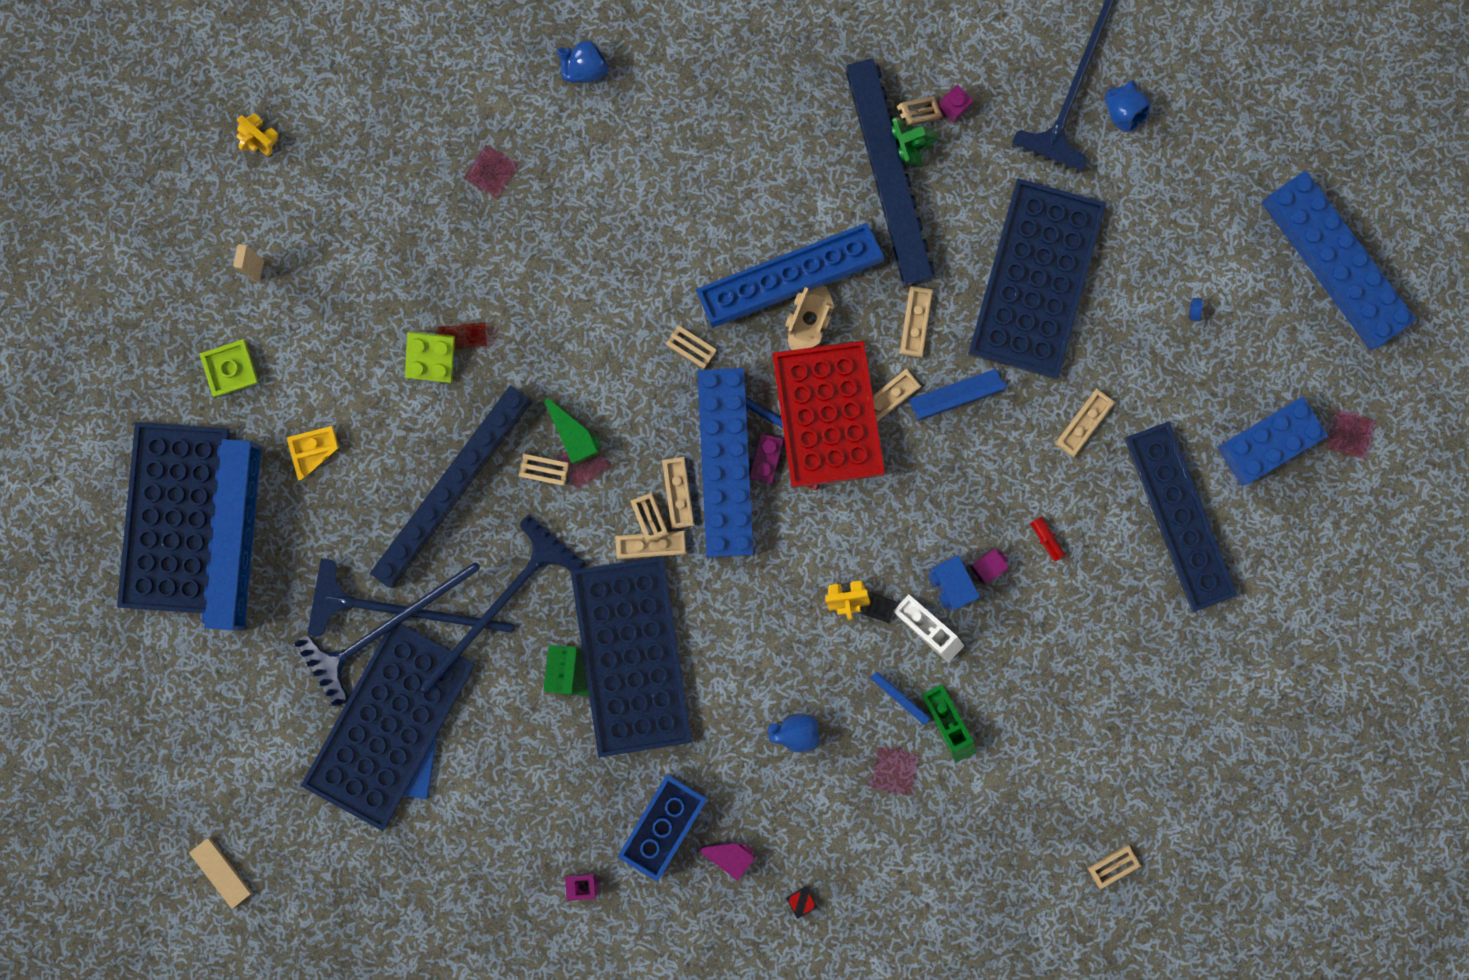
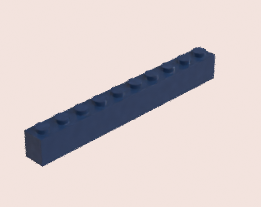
[845,58,935,288]
[369,385,532,588]

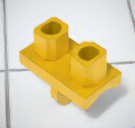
[236,113,278,157]
[825,580,870,620]

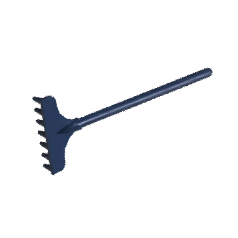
[1012,0,1115,174]
[420,514,586,693]
[307,558,515,636]
[292,562,480,707]

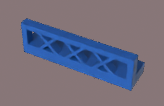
[909,369,1007,422]

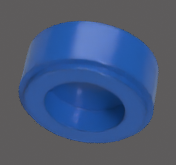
[1190,298,1202,321]

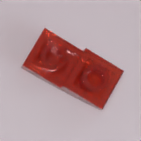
[437,323,487,350]

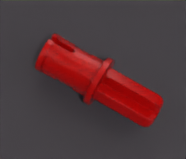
[1029,516,1065,562]

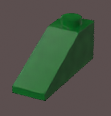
[544,399,602,465]
[921,685,976,763]

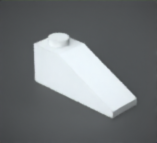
[893,594,964,663]

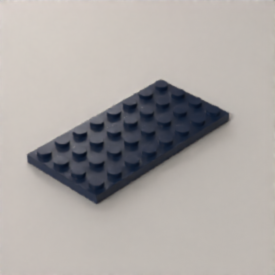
[968,178,1106,379]
[117,422,230,613]
[570,557,692,758]
[301,623,476,831]

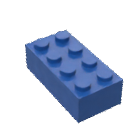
[1217,396,1328,486]
[617,773,708,882]

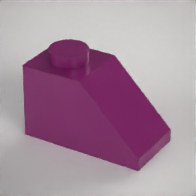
[700,841,755,881]

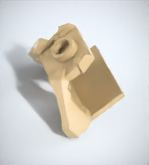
[785,285,834,350]

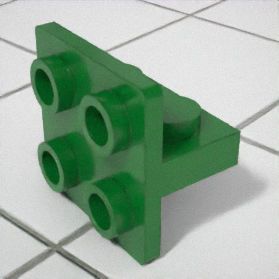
[892,117,939,167]
[543,645,589,696]

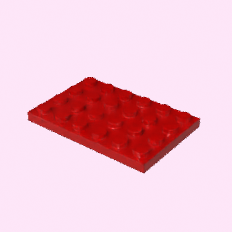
[772,341,885,488]

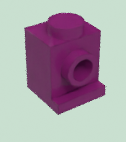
[565,872,601,901]

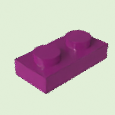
[750,433,783,484]

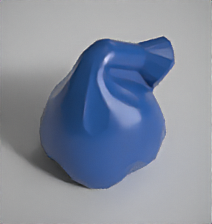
[556,40,609,83]
[1105,80,1151,132]
[767,713,819,753]

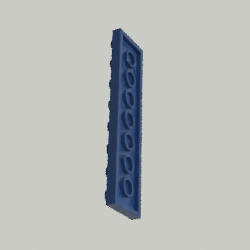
[1124,421,1238,612]

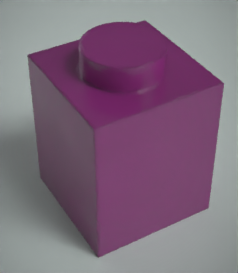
[938,84,973,123]
[970,549,1009,585]

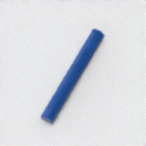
[745,397,783,428]

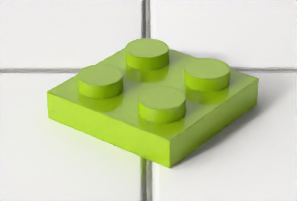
[405,331,455,383]
[199,339,259,398]

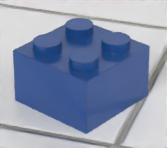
[927,555,980,611]

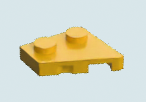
[286,426,339,481]

